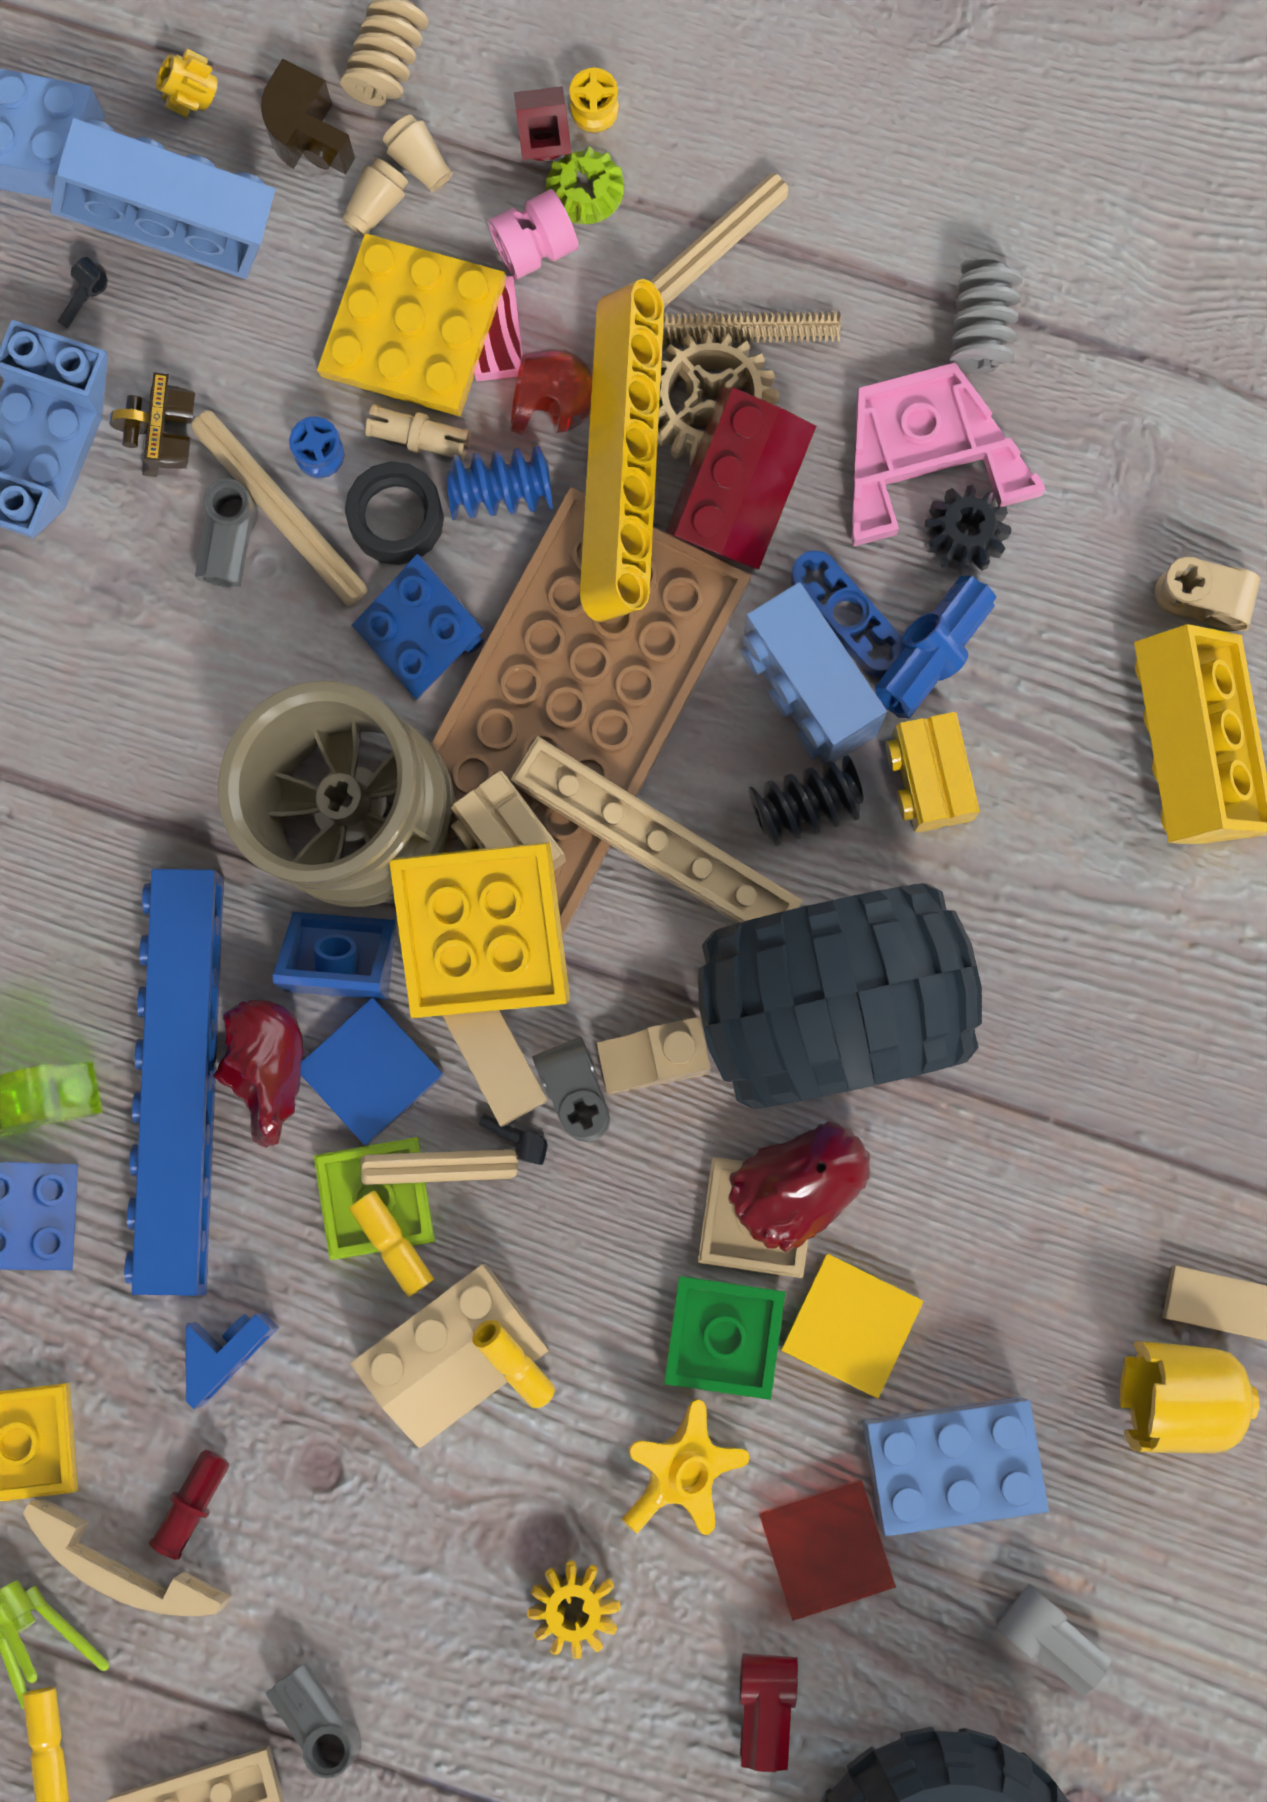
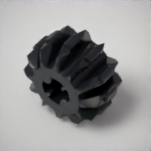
[923,484,1011,575]

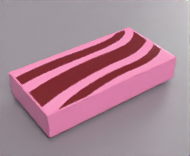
[474,276,525,382]

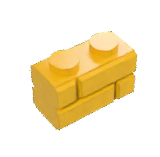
[885,712,980,833]

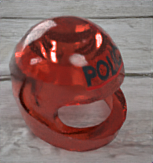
[510,348,593,436]

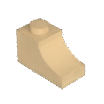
[596,1017,711,1095]

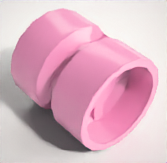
[487,189,579,280]

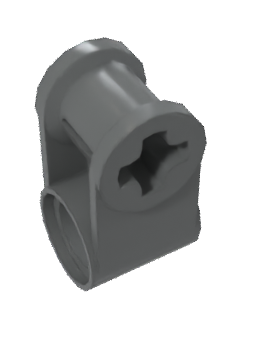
[532,1036,610,1143]

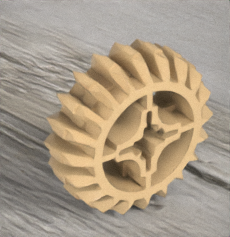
[657,330,779,465]

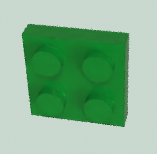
[664,1276,785,1400]

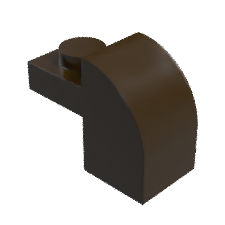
[261,58,355,175]

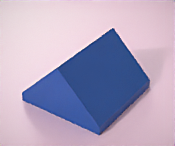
[273,912,396,1000]

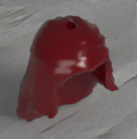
[213,999,304,1148]
[728,1121,870,1252]

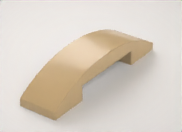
[23,1498,231,1616]

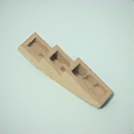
[443,1010,548,1127]

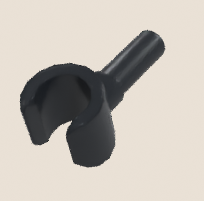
[57,257,108,329]
[479,1113,548,1165]

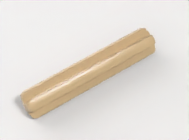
[360,1149,518,1185]

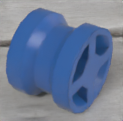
[289,416,345,479]

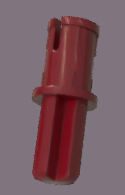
[149,1449,229,1560]

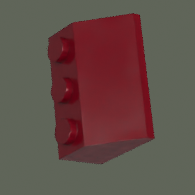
[665,387,817,570]

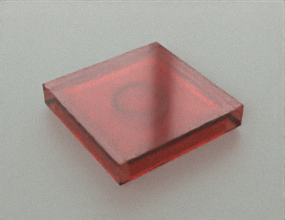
[758,1479,896,1621]

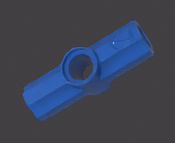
[874,575,996,719]

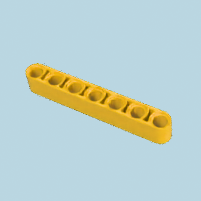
[580,279,664,622]

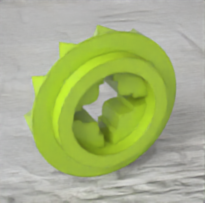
[546,146,624,225]

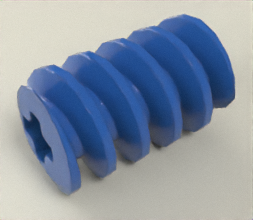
[447,446,553,520]

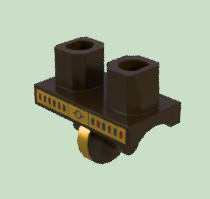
[109,372,195,477]

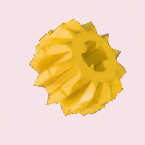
[527,1560,621,1659]

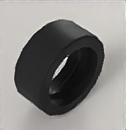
[345,461,444,565]

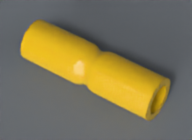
[349,1191,435,1298]
[472,1320,555,1408]
[22,1687,70,1802]

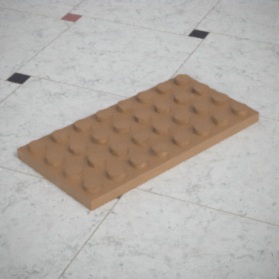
[432,486,751,937]

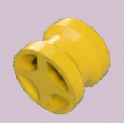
[569,67,619,133]

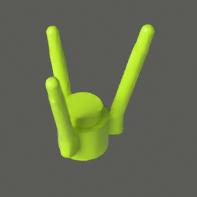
[0,1580,109,1709]

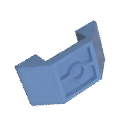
[0,320,108,539]

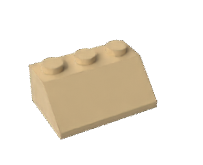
[350,1264,549,1449]

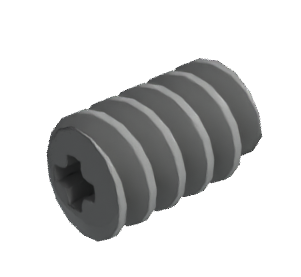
[950,258,1023,374]

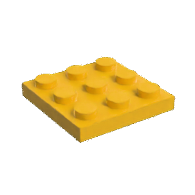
[317,233,507,417]
[389,841,570,1018]

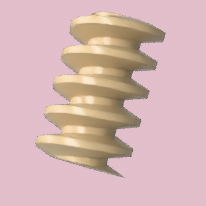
[340,0,429,107]

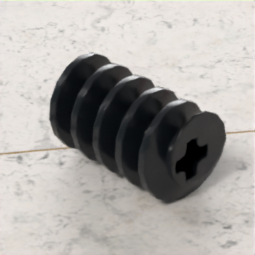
[749,755,864,847]

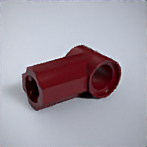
[740,1653,798,1773]

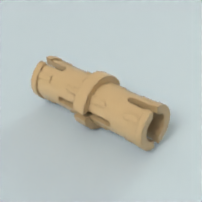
[365,404,471,462]

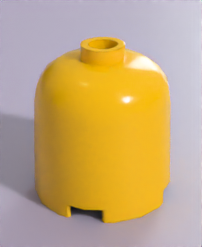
[1119,1341,1259,1453]

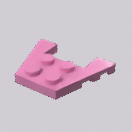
[851,362,1045,547]

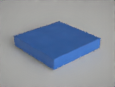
[301,997,444,1146]

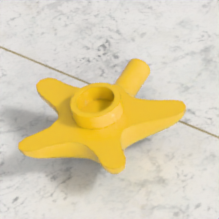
[621,1399,750,1535]

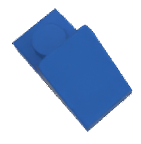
[186,1313,279,1409]

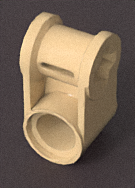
[1154,557,1261,632]

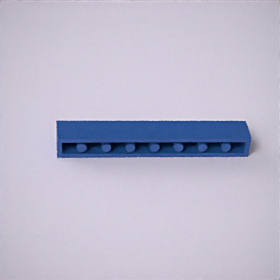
[124,869,224,1296]

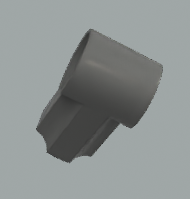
[195,479,258,588]
[265,1662,361,1778]

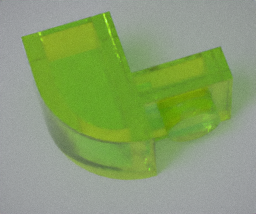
[0,1062,103,1137]

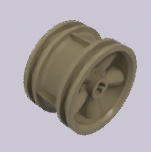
[218,680,454,907]

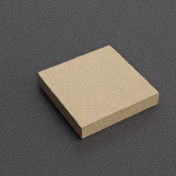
[697,1157,808,1278]

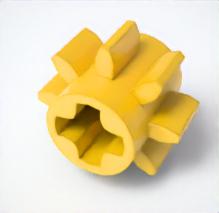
[156,48,218,117]

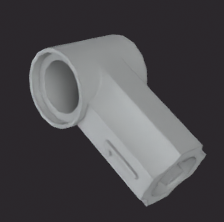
[995,1584,1112,1697]

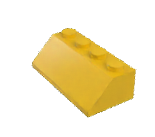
[1134,624,1267,845]

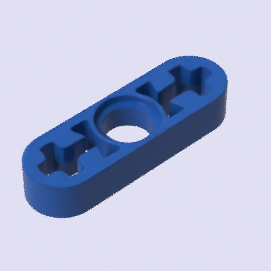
[791,551,905,677]

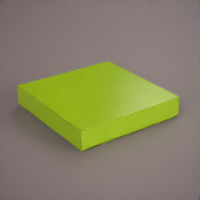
[313,1137,436,1261]

